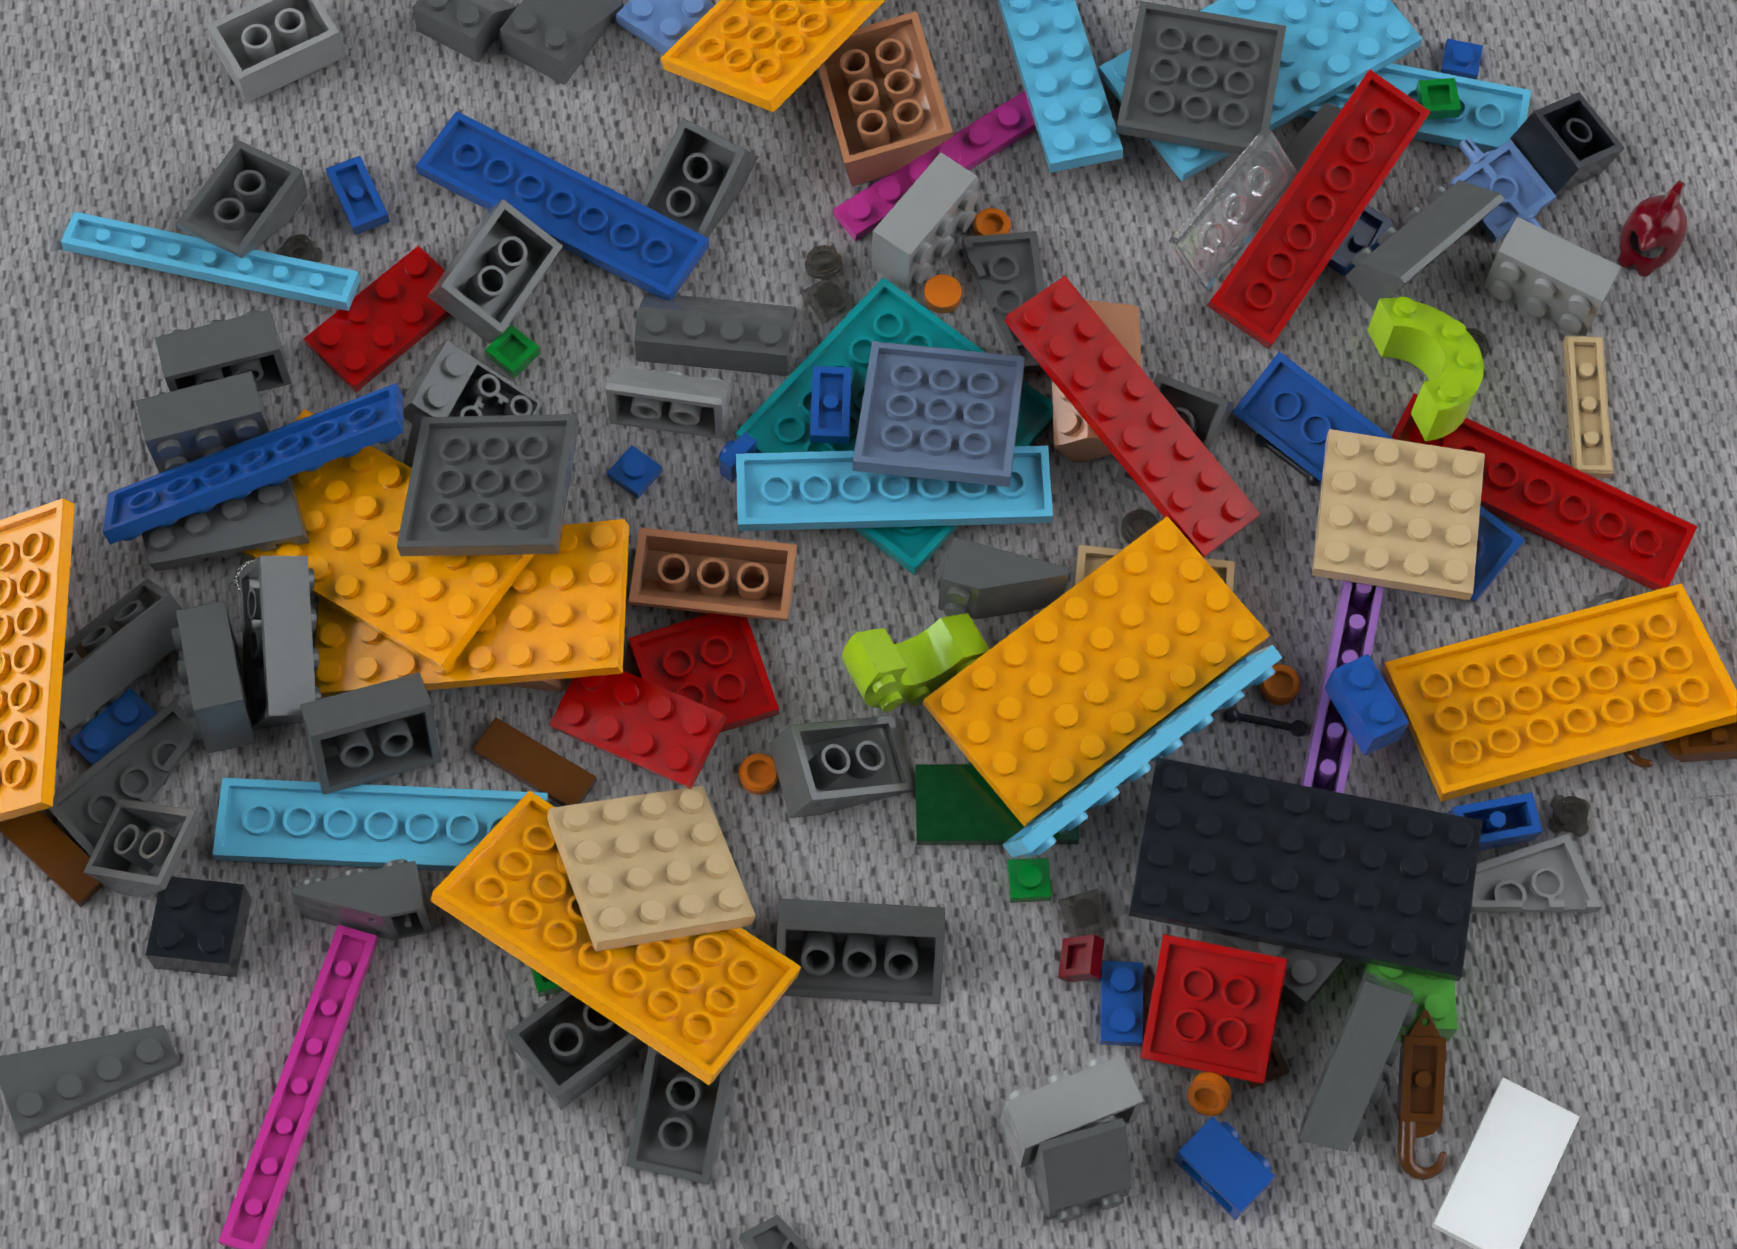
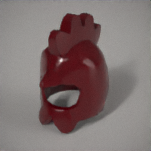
[1618,180,1687,277]

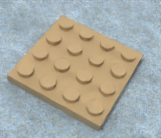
[1312,429,1485,600]
[547,786,756,952]

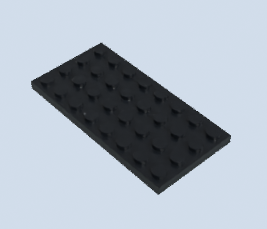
[1128,757,1483,981]

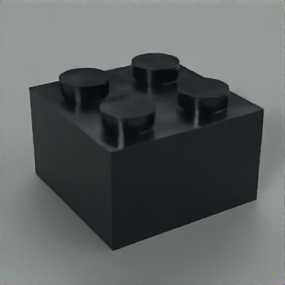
[1510,92,1625,195]
[145,876,252,978]

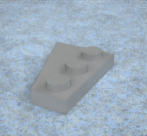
[1471,833,1602,912]

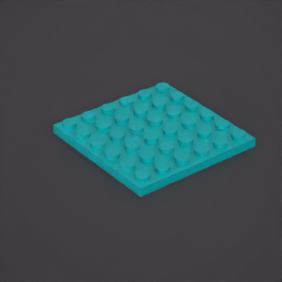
[735,277,1053,575]

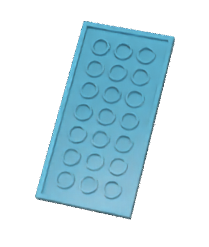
[1098,0,1422,182]

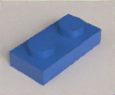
[326,156,390,235]
[810,366,851,444]
[69,688,156,766]
[1100,961,1143,1046]

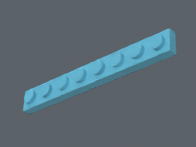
[61,212,361,311]

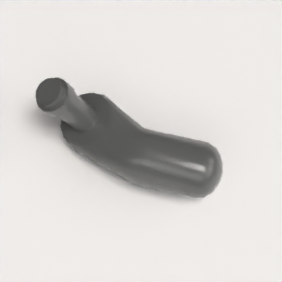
[1584,579,1629,609]

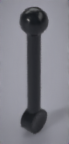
[1255,433,1321,486]
[1224,707,1307,737]

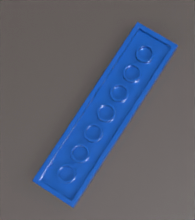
[416,111,709,300]
[1232,351,1526,602]
[103,383,403,544]

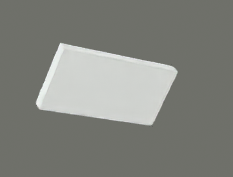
[1431,1077,1580,1249]

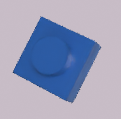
[1440,39,1483,79]
[719,432,757,483]
[607,445,662,499]

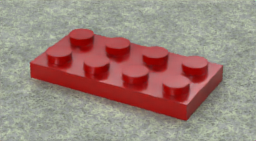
[304,246,451,393]
[549,671,727,790]

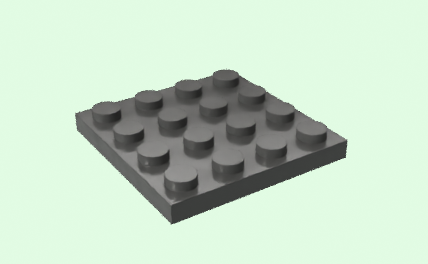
[1116,1,1286,159]
[397,414,579,556]

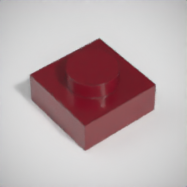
[1058,934,1105,982]

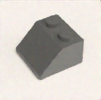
[412,0,517,62]

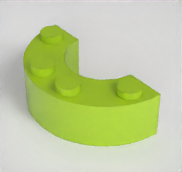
[1367,296,1484,442]
[841,613,990,712]

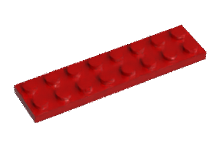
[1207,69,1431,349]
[1004,276,1261,558]
[1391,393,1698,590]

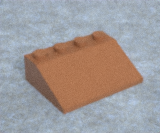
[818,11,954,187]

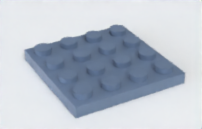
[853,341,1025,487]

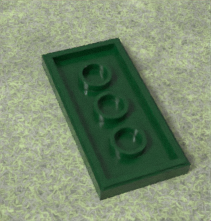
[915,764,1079,845]

